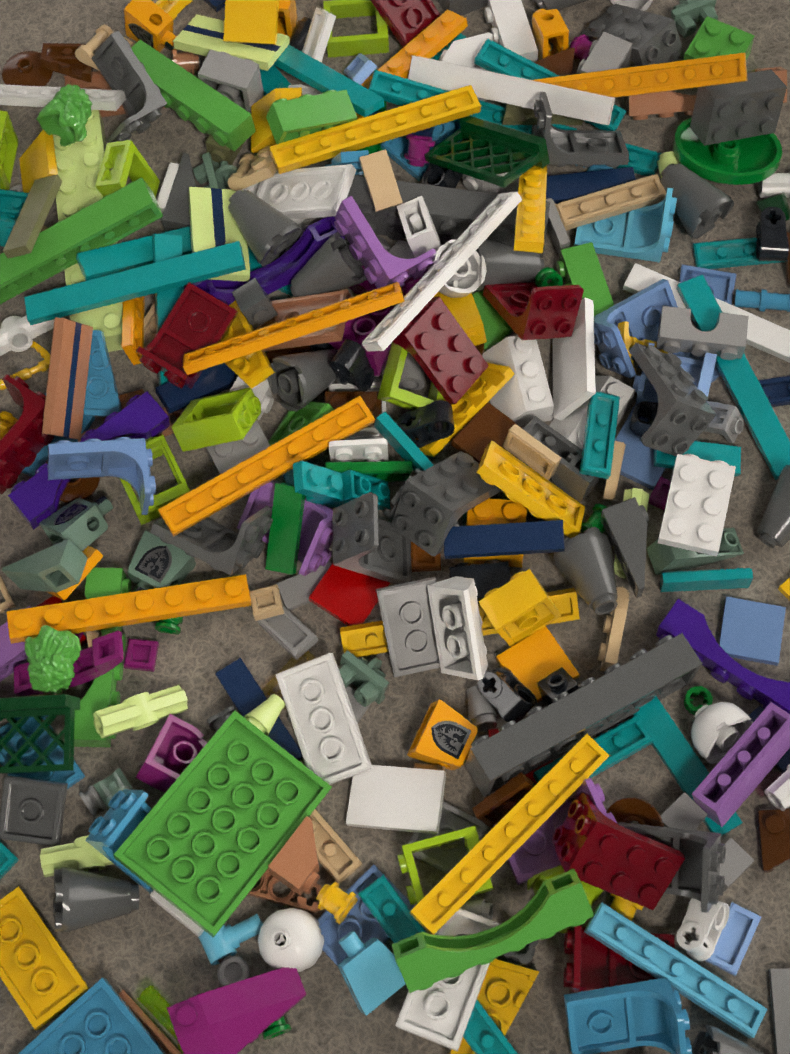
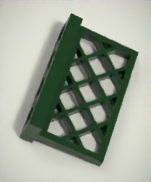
[424,116,550,188]
[0,694,80,774]

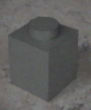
[232,278,278,329]

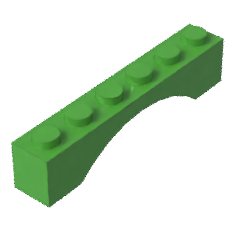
[74,568,131,748]
[392,869,594,993]

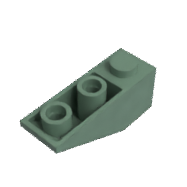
[646,528,744,575]
[2,539,88,593]

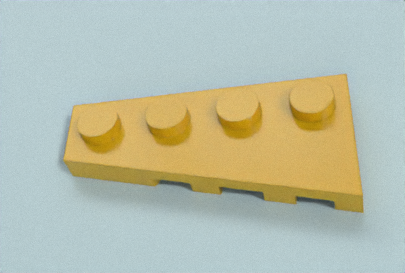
[221,300,275,389]

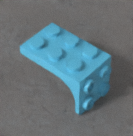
[574,187,677,262]

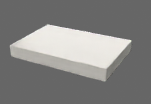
[346,765,446,834]

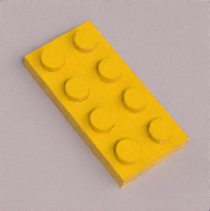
[477,440,585,539]
[0,886,90,1031]

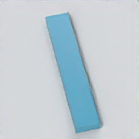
[584,902,768,1039]

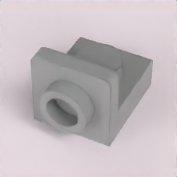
[704,401,744,444]

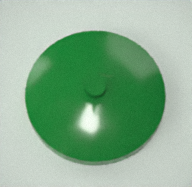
[673,117,782,185]

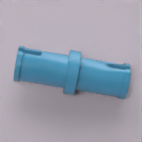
[734,289,790,312]

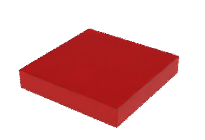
[309,563,390,626]

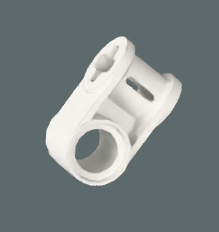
[676,898,730,962]

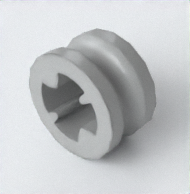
[79,785,107,816]

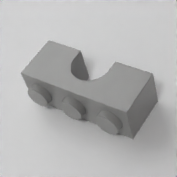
[656,306,748,360]
[660,792,755,892]

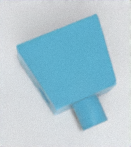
[338,930,406,1016]

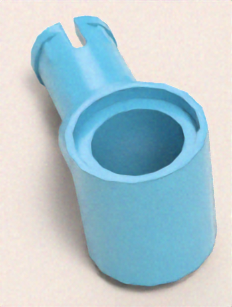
[198,914,262,966]

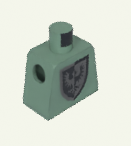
[39,495,113,551]
[127,530,196,592]

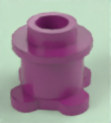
[569,34,593,61]
[404,134,435,167]

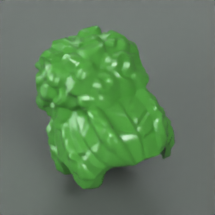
[36,84,92,147]
[25,625,81,695]

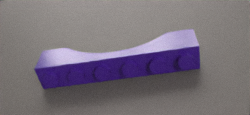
[184,216,346,305]
[8,391,170,530]
[656,599,790,714]

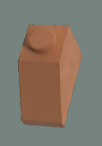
[268,816,320,896]

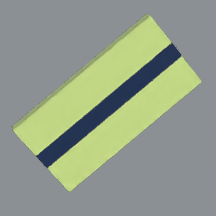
[173,14,290,71]
[188,187,250,282]

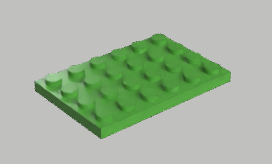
[113,711,332,938]

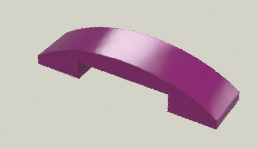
[14,630,124,696]

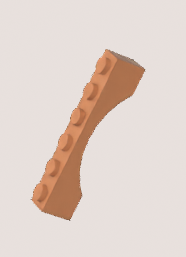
[624,67,787,120]

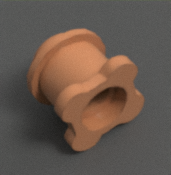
[171,50,199,75]

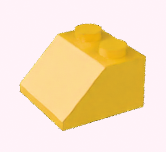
[251,87,303,153]
[478,569,562,647]

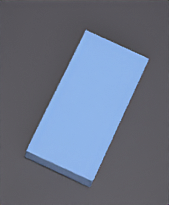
[344,53,377,85]
[705,902,761,976]

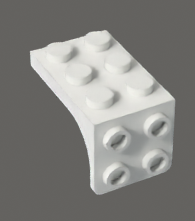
[329,381,389,462]
[658,454,736,556]

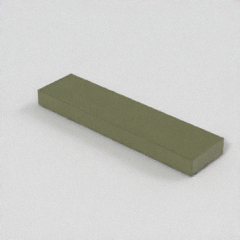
[3,174,62,258]

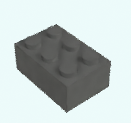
[690,69,787,145]

